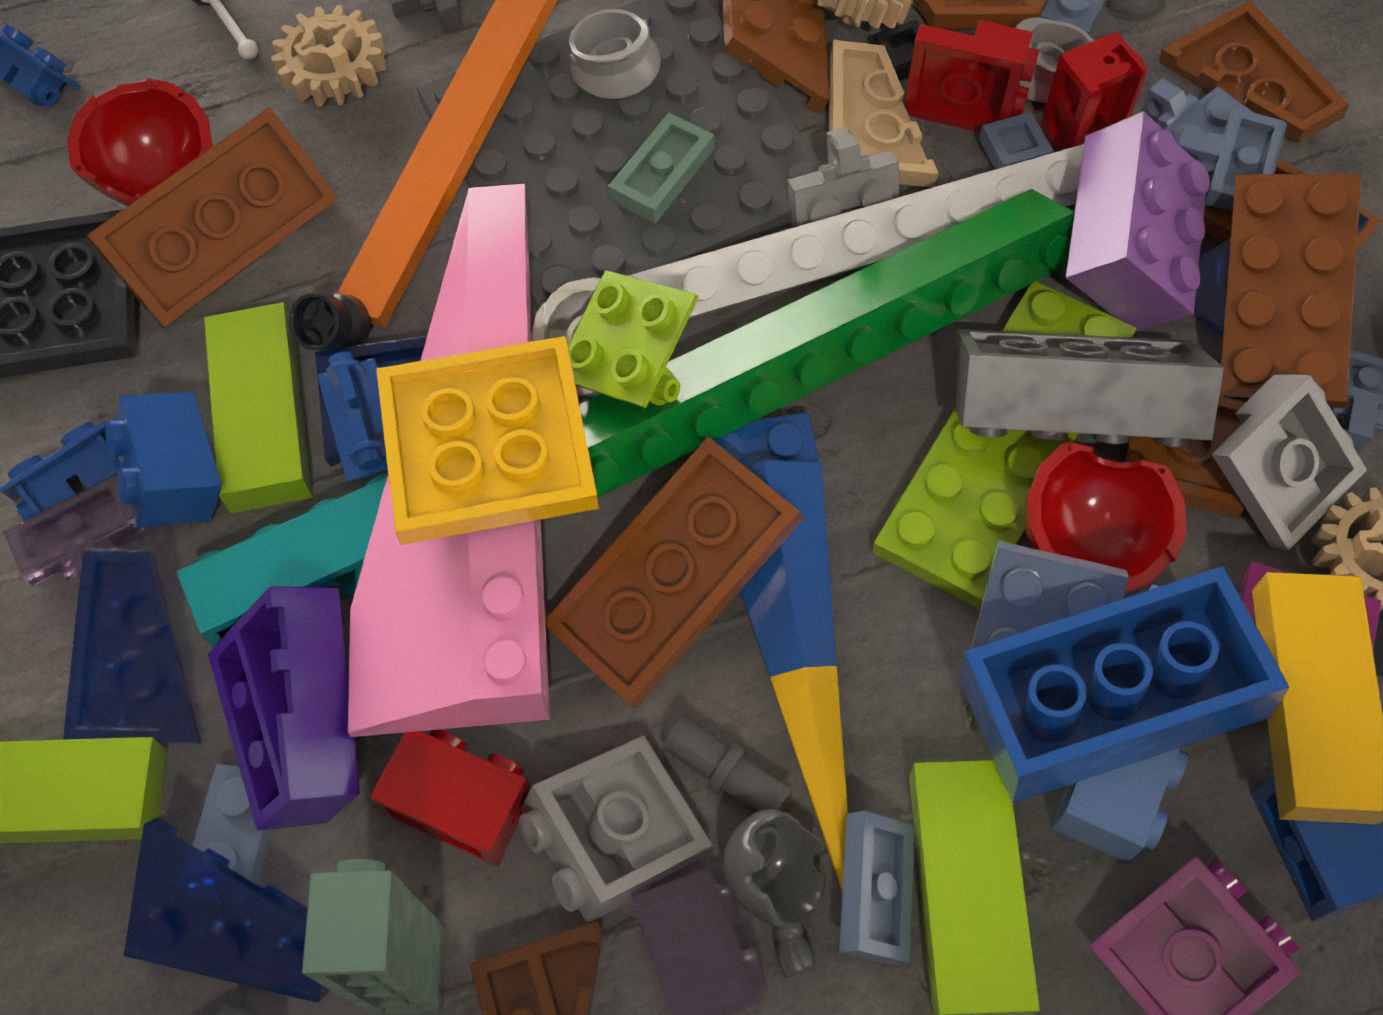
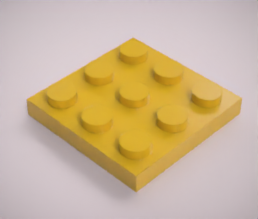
[376,336,599,545]

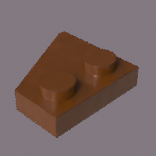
[470,920,603,1015]

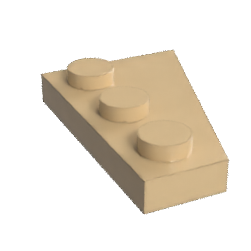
[829,40,939,188]

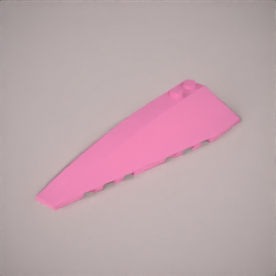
[348,184,550,737]

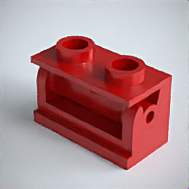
[1040,32,1148,152]
[369,729,531,867]

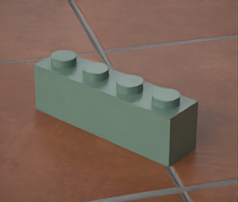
[302,859,446,1015]

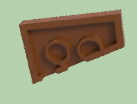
[1159,0,1349,143]

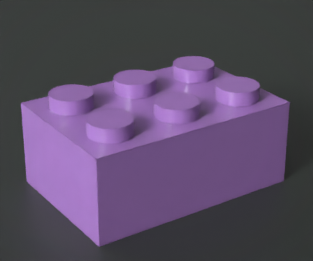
[1066,111,1210,331]

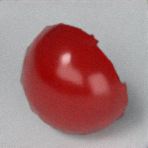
[67,77,213,207]
[1025,442,1187,594]

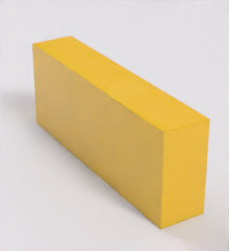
[1252,572,1383,825]

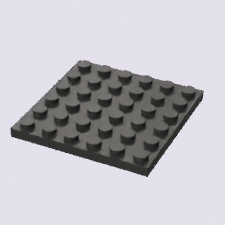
[417,0,822,311]

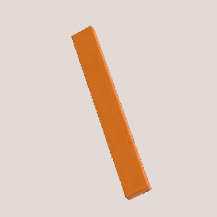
[337,0,558,328]

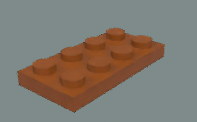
[86,107,339,328]
[1220,174,1361,408]
[545,437,804,709]

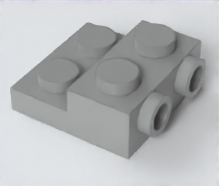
[1212,374,1367,551]
[519,735,713,924]

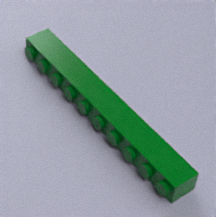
[579,189,1074,498]

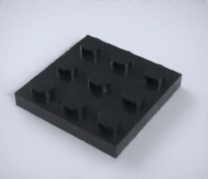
[0,209,135,378]

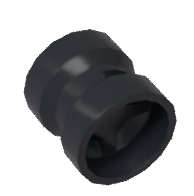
[289,292,370,350]

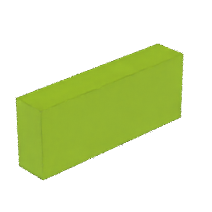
[204,302,313,514]
[0,737,168,844]
[909,760,1040,1015]

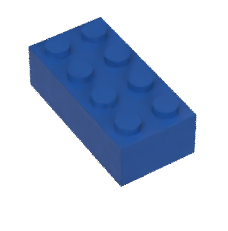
[961,566,1289,803]

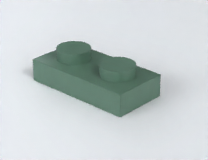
[608,112,715,224]

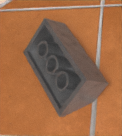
[956,329,1224,447]

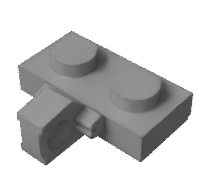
[787,127,899,228]

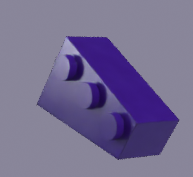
[208,586,360,831]

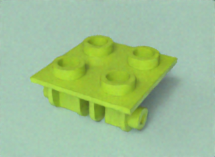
[568,270,699,408]

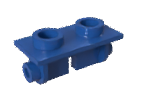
[0,22,81,106]
[317,352,388,483]
[0,420,121,526]

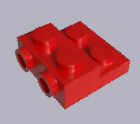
[905,20,1040,133]

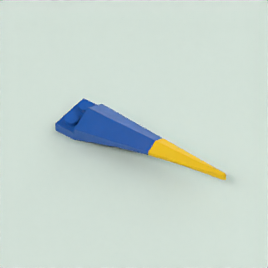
[695,412,848,892]

